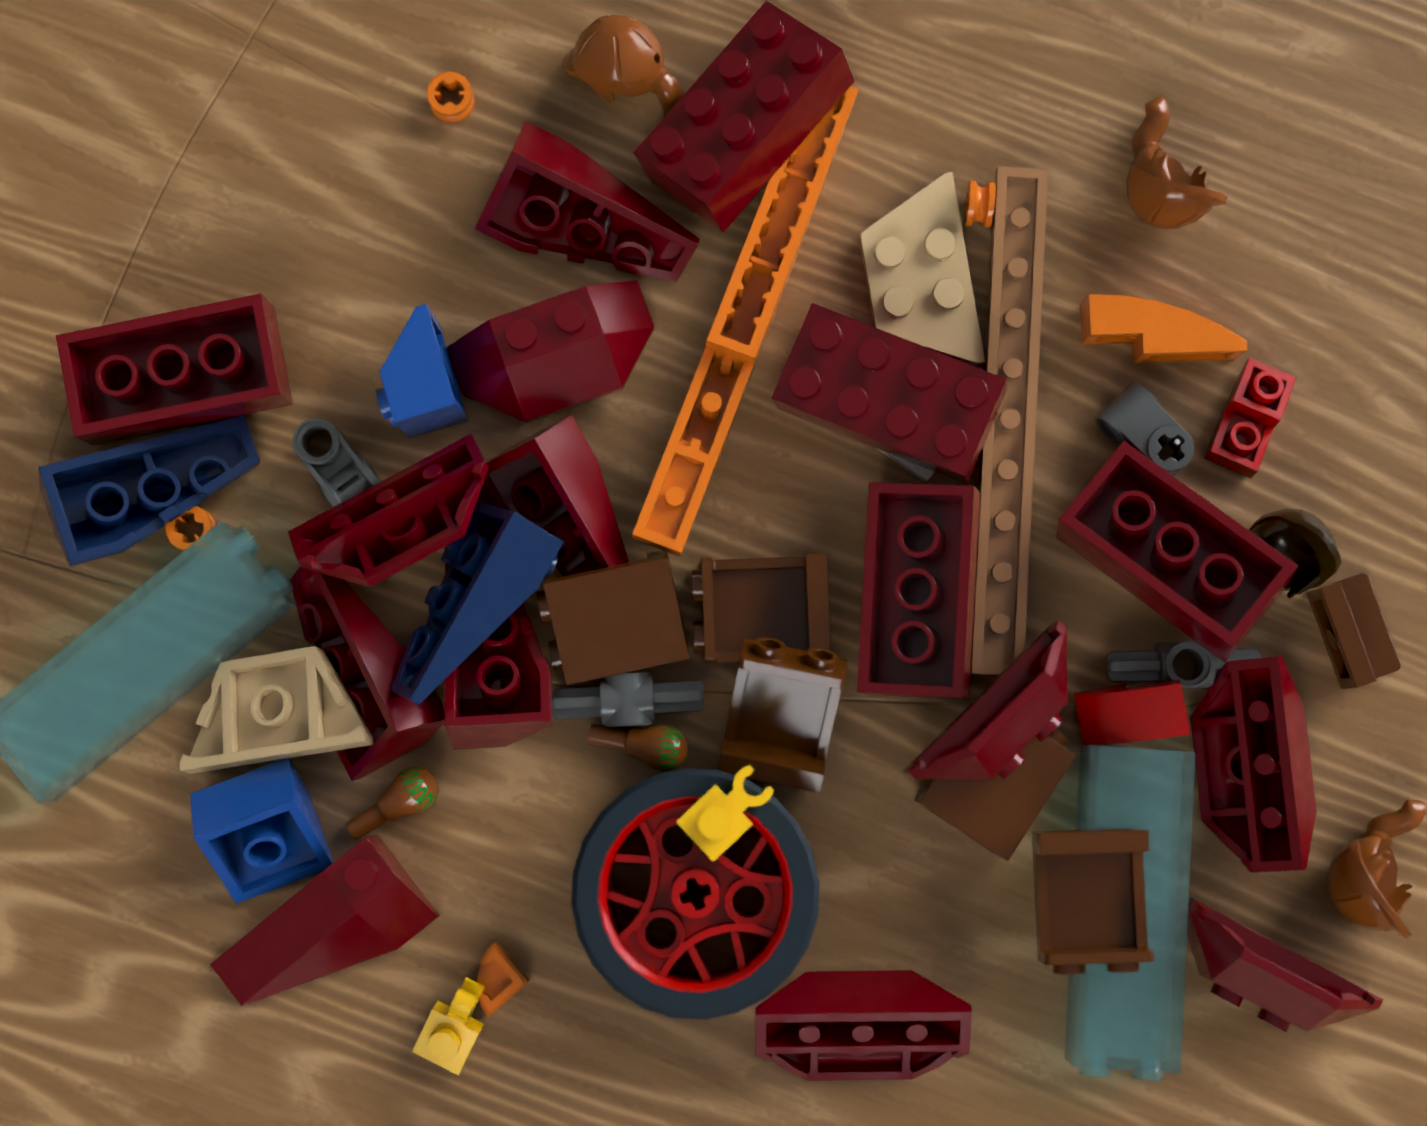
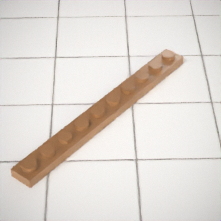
[971,166,1049,676]

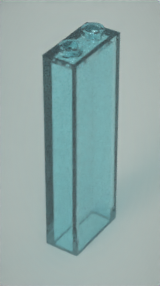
[0,521,296,803]
[1065,745,1195,1081]

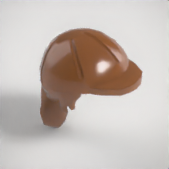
[561,15,685,117]
[1126,96,1228,229]
[1327,799,1427,939]

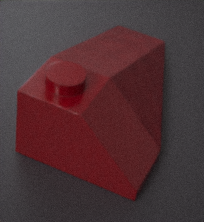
[289,566,445,781]

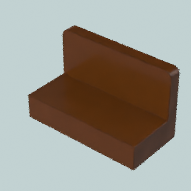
[1306,573,1401,689]

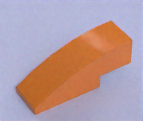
[1080,294,1247,363]

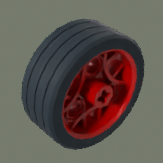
[571,768,819,1020]

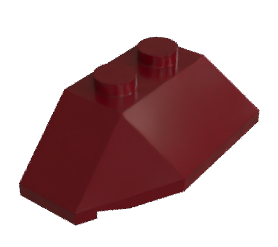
[446,280,655,423]
[288,434,489,587]
[903,620,1067,780]
[1190,656,1317,873]
[1177,895,1384,1032]
[755,970,972,1081]

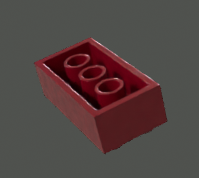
[633,0,855,233]
[56,293,293,446]
[772,303,1007,485]
[1056,441,1298,663]
[857,482,980,700]

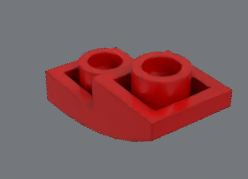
[1204,357,1296,478]
[1074,679,1190,745]

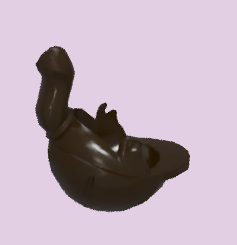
[1249,508,1341,599]

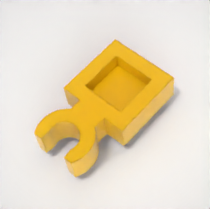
[676,765,774,862]

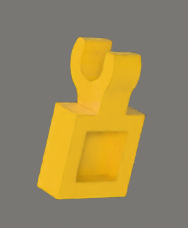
[412,977,485,1076]

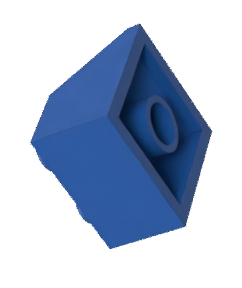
[376,304,468,438]
[190,758,334,904]

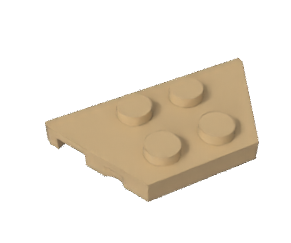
[859,172,985,367]
[179,646,373,774]

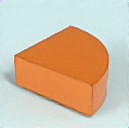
[477,941,530,1017]

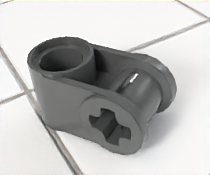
[1095,382,1195,476]
[293,418,381,507]

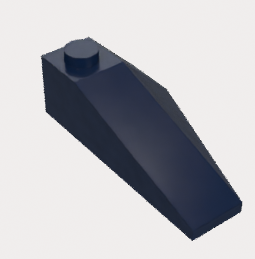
[39,415,260,567]
[390,501,563,705]

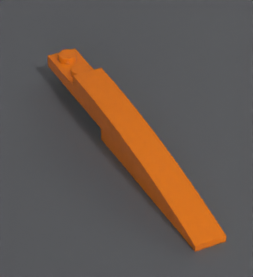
[632,86,859,557]

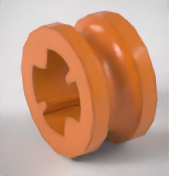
[427,71,475,124]
[964,180,996,228]
[165,506,218,553]

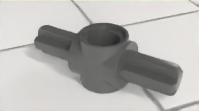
[1106,641,1261,689]
[552,672,704,727]

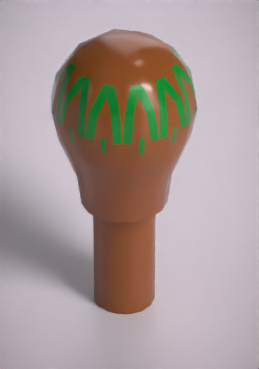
[587,724,688,771]
[346,767,439,840]

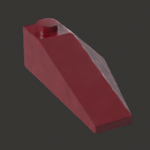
[475,121,700,282]
[481,415,629,577]
[445,546,552,750]
[210,834,440,1006]

